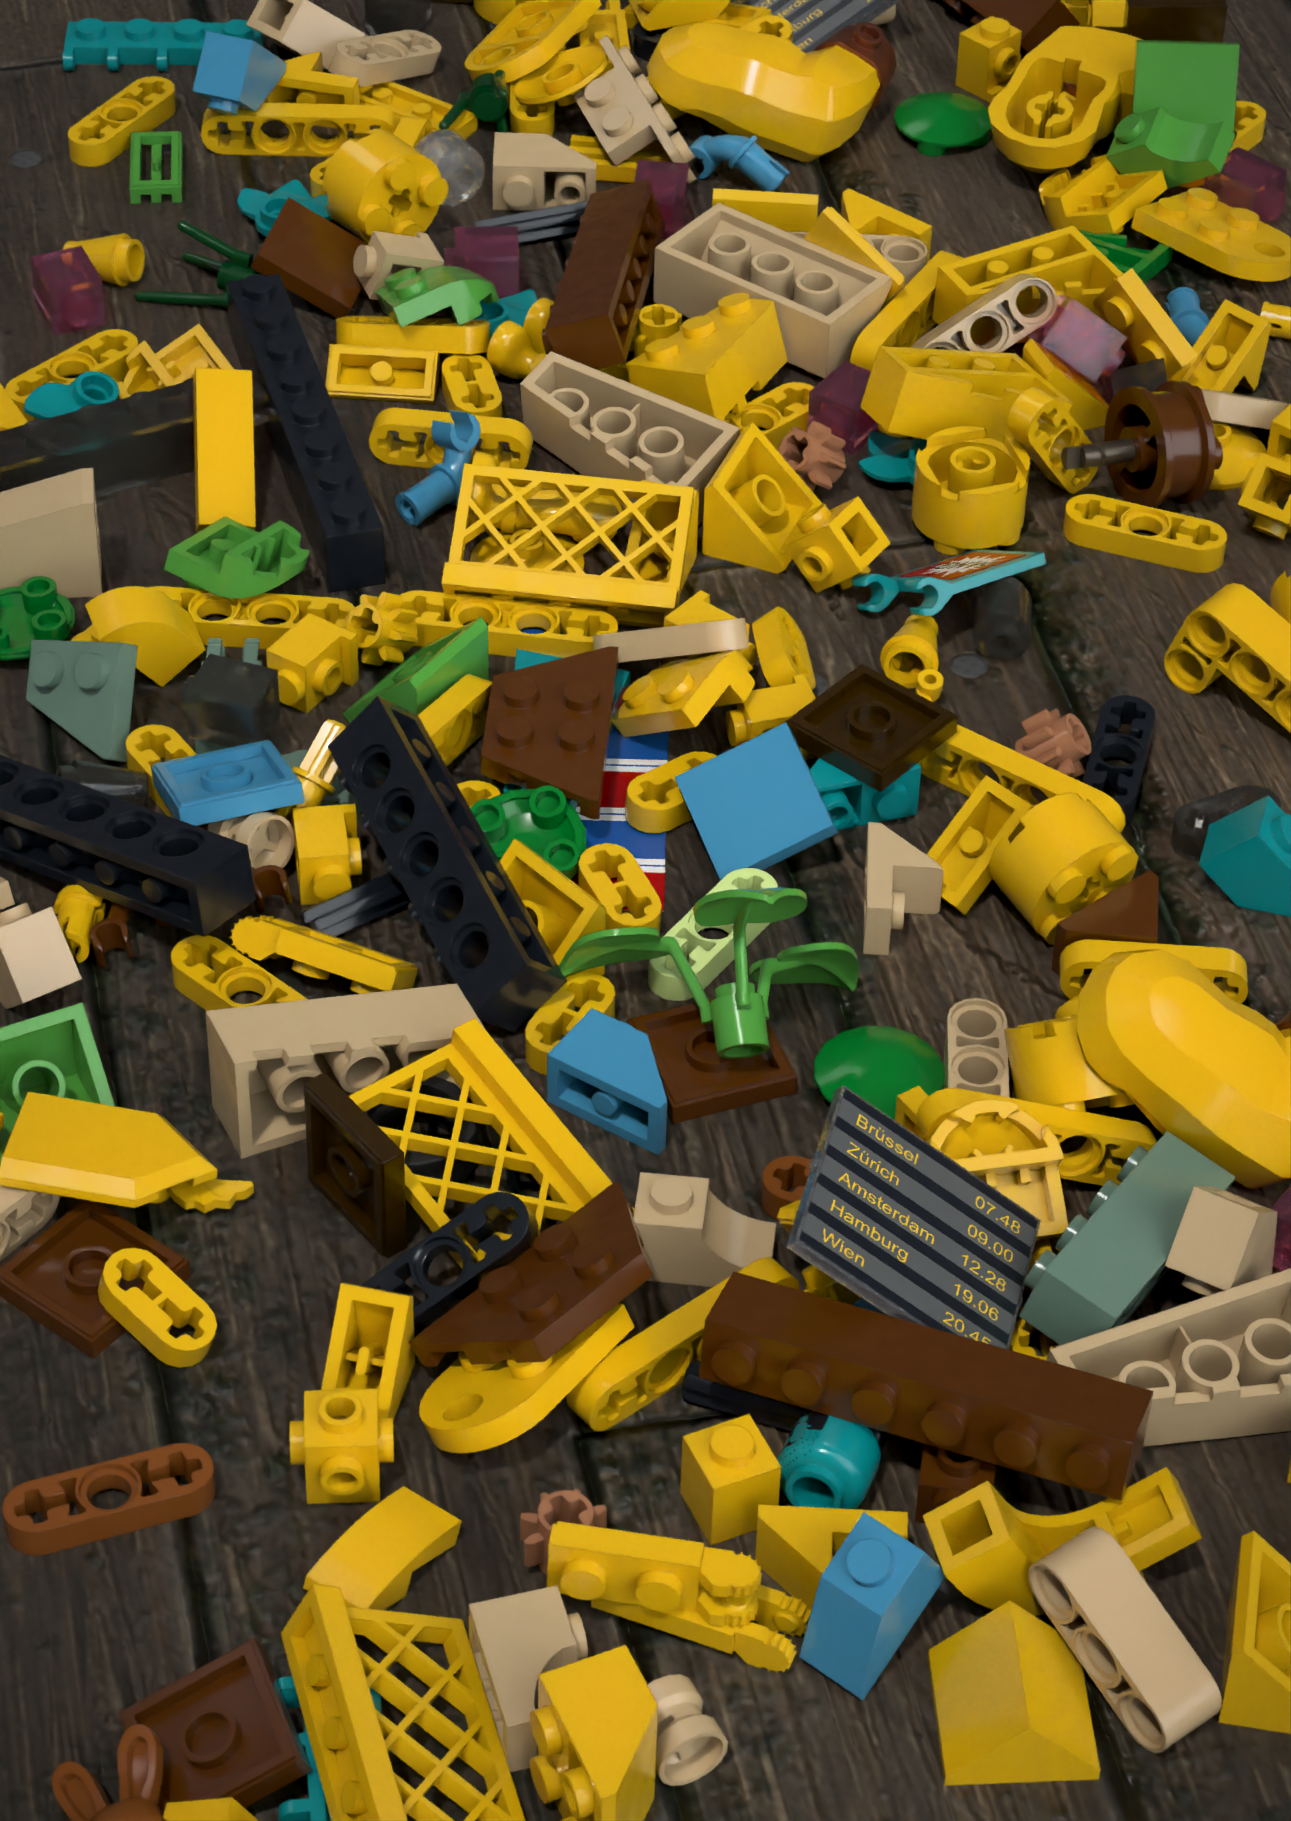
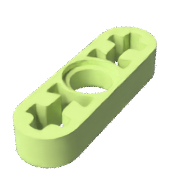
[648,868,778,1001]

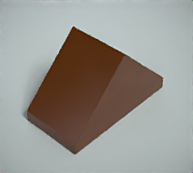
[1051,870,1159,976]

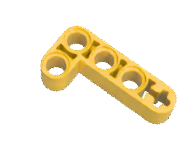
[1163,583,1291,733]

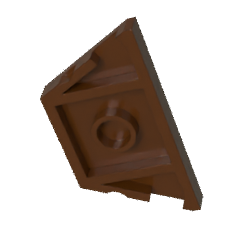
[481,646,618,819]
[409,1182,653,1367]

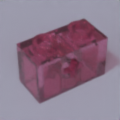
[1028,294,1127,383]

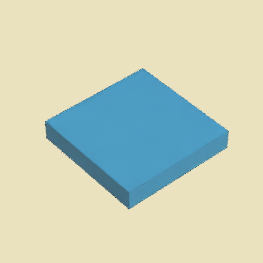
[675,722,838,881]
[151,740,304,826]

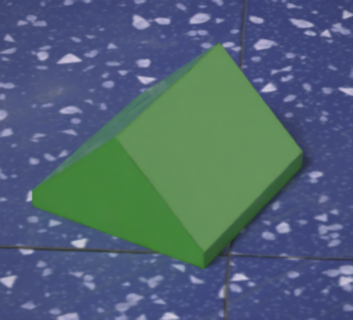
[342,617,489,723]
[0,1002,115,1165]

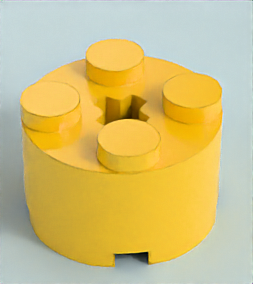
[322,129,449,244]
[911,426,1030,555]
[989,792,1138,945]
[1004,1015,1135,1112]

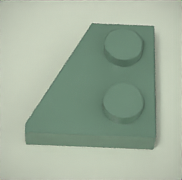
[26,640,138,762]

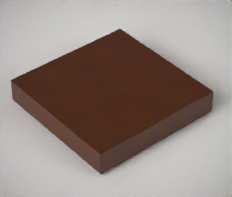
[250,197,368,318]
[627,998,797,1124]
[0,1200,191,1359]
[118,1638,312,1814]

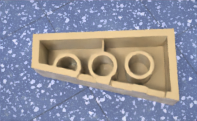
[520,351,740,526]
[205,983,486,1159]
[1046,1268,1291,1447]

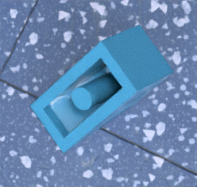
[192,31,287,116]
[547,1008,667,1155]
[799,1512,946,1701]

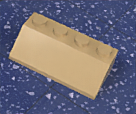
[653,202,892,379]

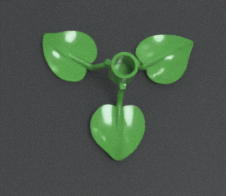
[559,887,859,1059]

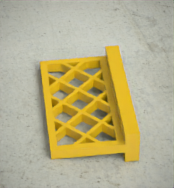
[441,463,695,628]
[349,1018,635,1268]
[280,1584,525,1821]

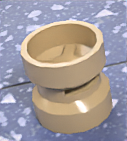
[207,811,295,869]
[647,1674,728,1786]

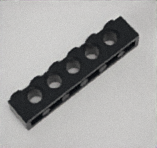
[328,696,567,1033]
[0,755,256,937]

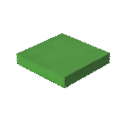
[1132,40,1240,148]

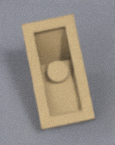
[863,822,943,955]

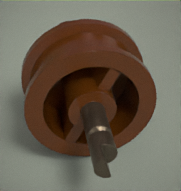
[1061,380,1223,508]

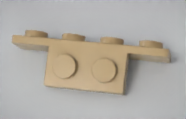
[573,35,697,184]

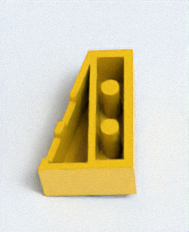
[932,225,1123,345]
[625,293,788,422]
[860,346,1073,459]

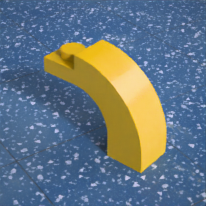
[923,1467,1202,1616]

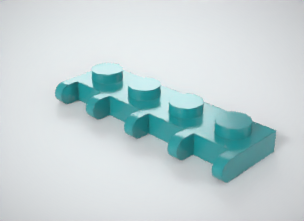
[63,18,265,72]

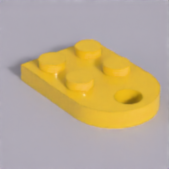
[464,0,602,83]
[1131,188,1291,282]
[419,1303,635,1453]

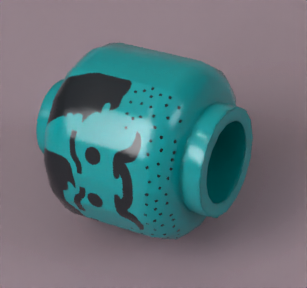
[777,1411,881,1509]

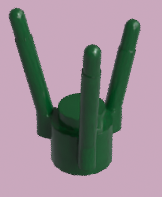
[439,70,510,133]
[134,220,260,308]

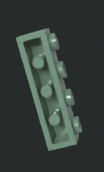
[1019,1131,1236,1345]

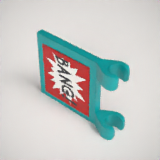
[852,549,1046,616]

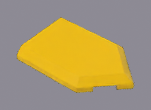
[0,1092,218,1208]

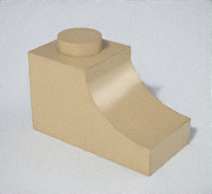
[633,1172,776,1287]
[469,1585,588,1772]

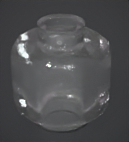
[414,129,485,207]

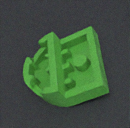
[375,266,499,328]
[164,516,310,599]

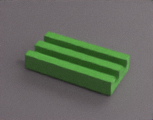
[130,131,183,204]

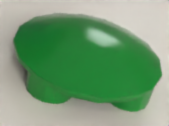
[894,91,991,157]
[0,576,75,661]
[470,785,587,879]
[813,1026,944,1121]

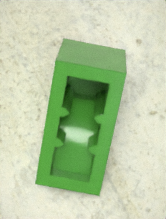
[1106,107,1236,189]

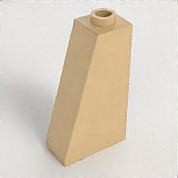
[0,468,102,598]

